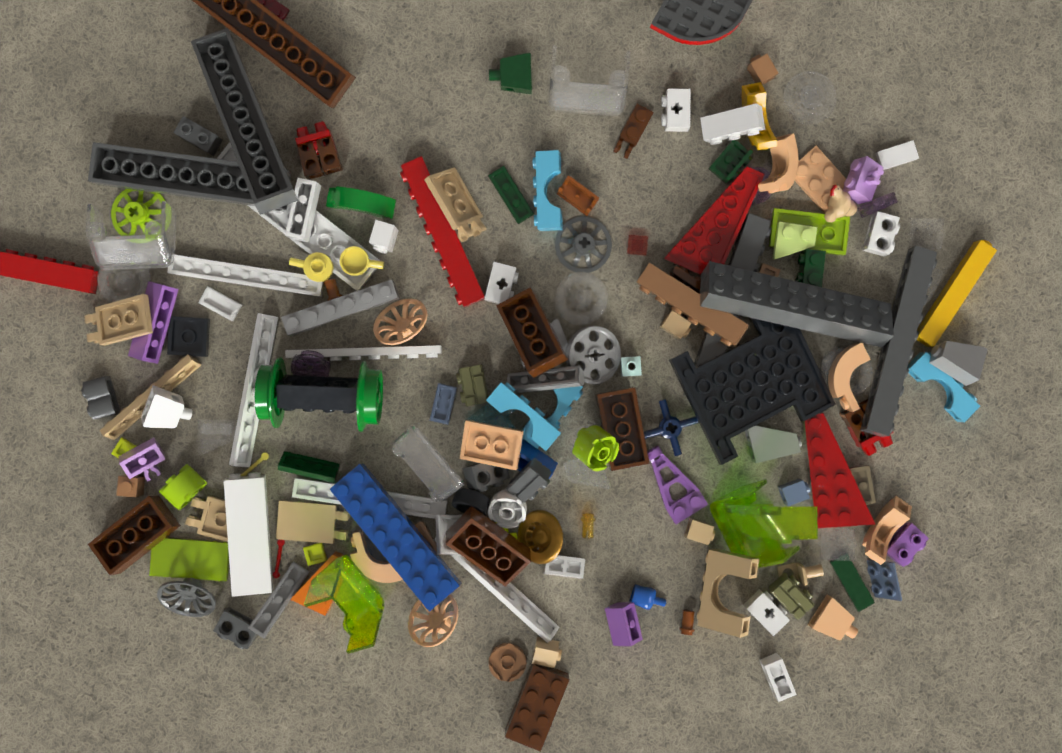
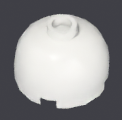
[488,489,527,528]

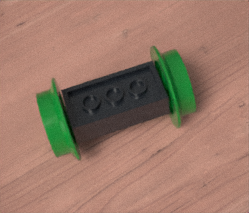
[255,357,383,432]

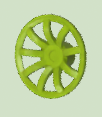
[111,189,169,243]

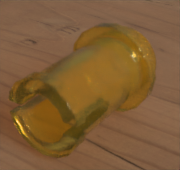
[581,513,596,538]

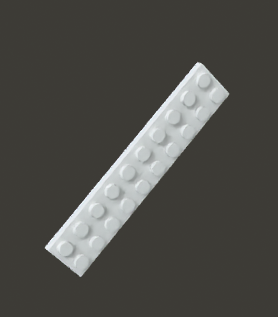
[217,142,380,291]

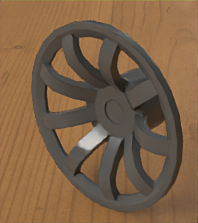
[555,216,612,273]
[157,578,216,617]

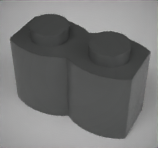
[81,376,120,420]

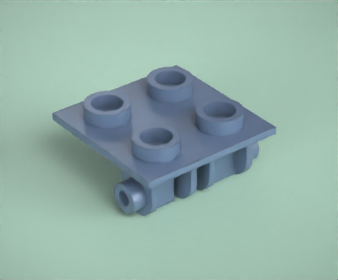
[867,560,902,601]

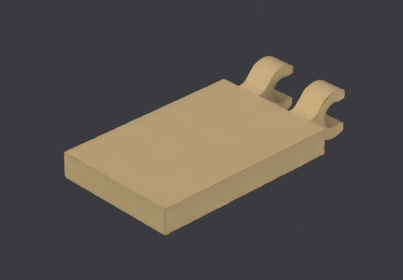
[424,167,486,242]
[84,294,153,346]
[185,495,228,542]
[276,500,350,544]

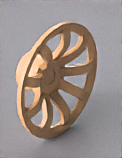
[373,299,427,345]
[408,594,458,647]

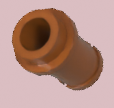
[324,279,342,301]
[679,610,695,635]

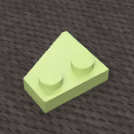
[772,222,817,260]

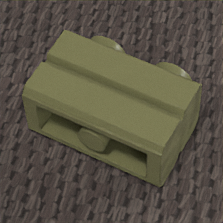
[456,364,488,407]
[769,572,815,620]

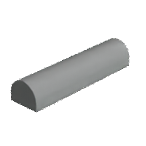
[507,365,584,393]

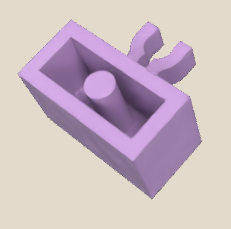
[843,156,884,204]
[118,437,165,482]

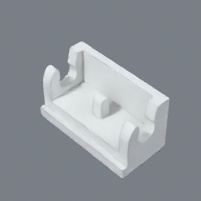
[544,555,585,579]

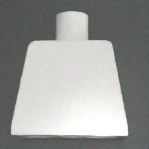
[141,386,192,428]

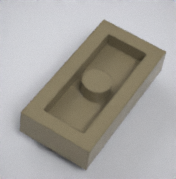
[849,465,876,505]

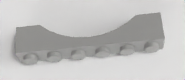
[281,279,400,336]

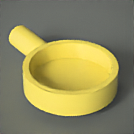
[339,246,384,276]
[289,252,334,282]

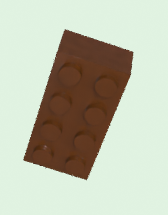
[496,287,568,378]
[595,387,650,471]
[88,495,181,576]
[446,506,531,587]
[505,664,570,752]

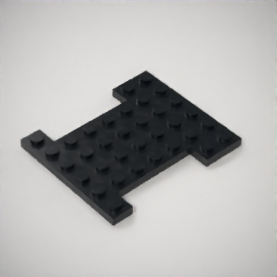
[669,318,836,465]

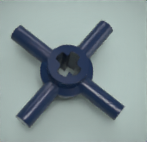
[644,399,699,456]

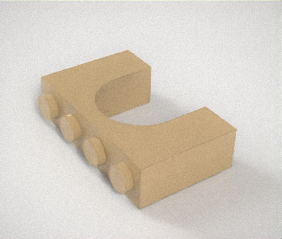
[697,549,759,638]

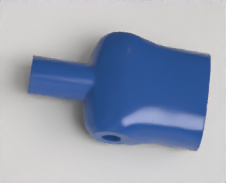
[629,584,666,610]

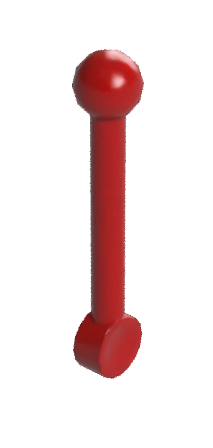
[272,539,285,579]

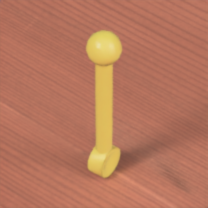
[241,452,269,477]

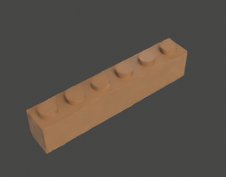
[637,263,748,347]

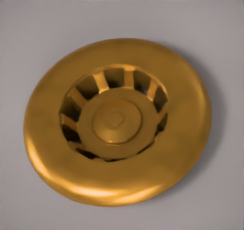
[517,510,563,564]

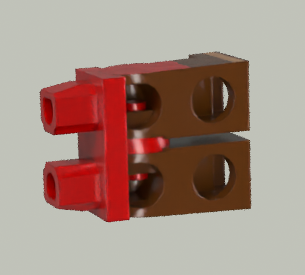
[295,121,343,180]
[839,399,893,456]

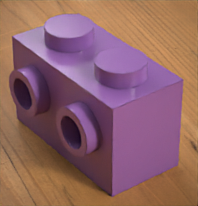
[887,521,929,567]
[605,602,643,646]

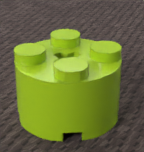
[572,425,619,471]
[159,464,207,510]

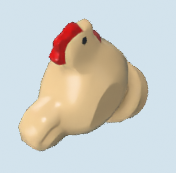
[824,184,857,222]

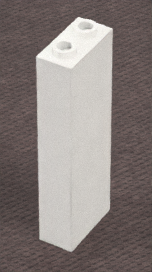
[224,472,273,597]

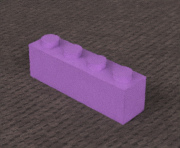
[128,281,179,364]

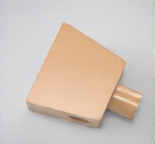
[808,594,858,640]

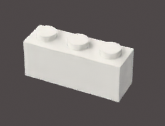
[700,103,765,145]
[285,177,321,242]

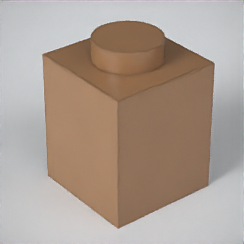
[747,54,779,85]
[116,474,145,497]

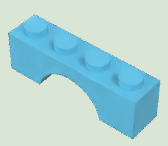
[533,150,563,231]
[907,352,980,422]
[486,382,561,451]
[522,386,583,449]

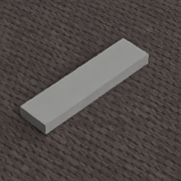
[248,561,309,639]

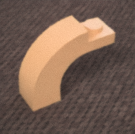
[758,133,798,193]
[828,342,871,412]
[862,496,912,565]
[350,529,403,583]

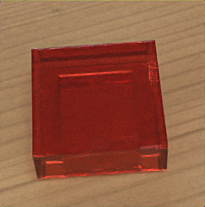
[627,235,648,256]

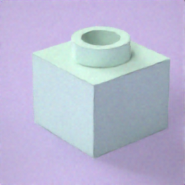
[620,356,642,377]

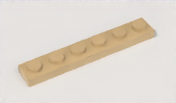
[99,355,201,440]

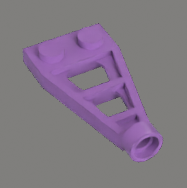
[647,446,708,524]

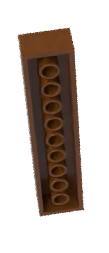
[192,0,356,109]

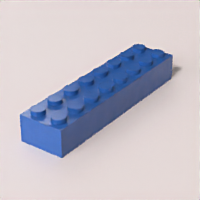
[330,464,462,612]

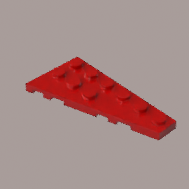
[663,166,765,275]
[805,413,876,529]

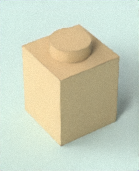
[660,310,691,339]
[684,518,716,545]
[532,637,562,668]

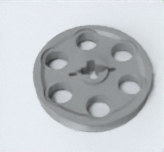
[566,326,621,384]

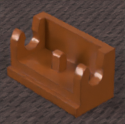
[556,175,599,216]

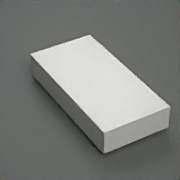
[876,140,919,170]
[198,286,242,321]

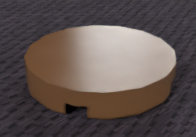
[489,643,526,682]

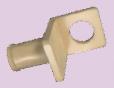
[777,562,824,586]

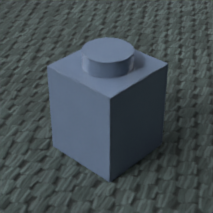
[778,479,810,506]

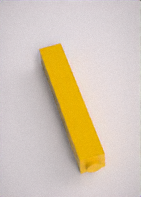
[917,240,997,347]

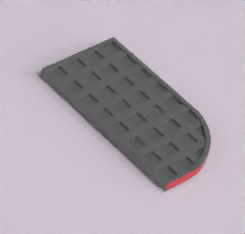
[650,0,753,45]

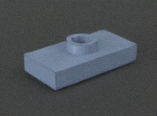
[429,383,457,425]

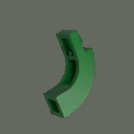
[326,186,396,219]

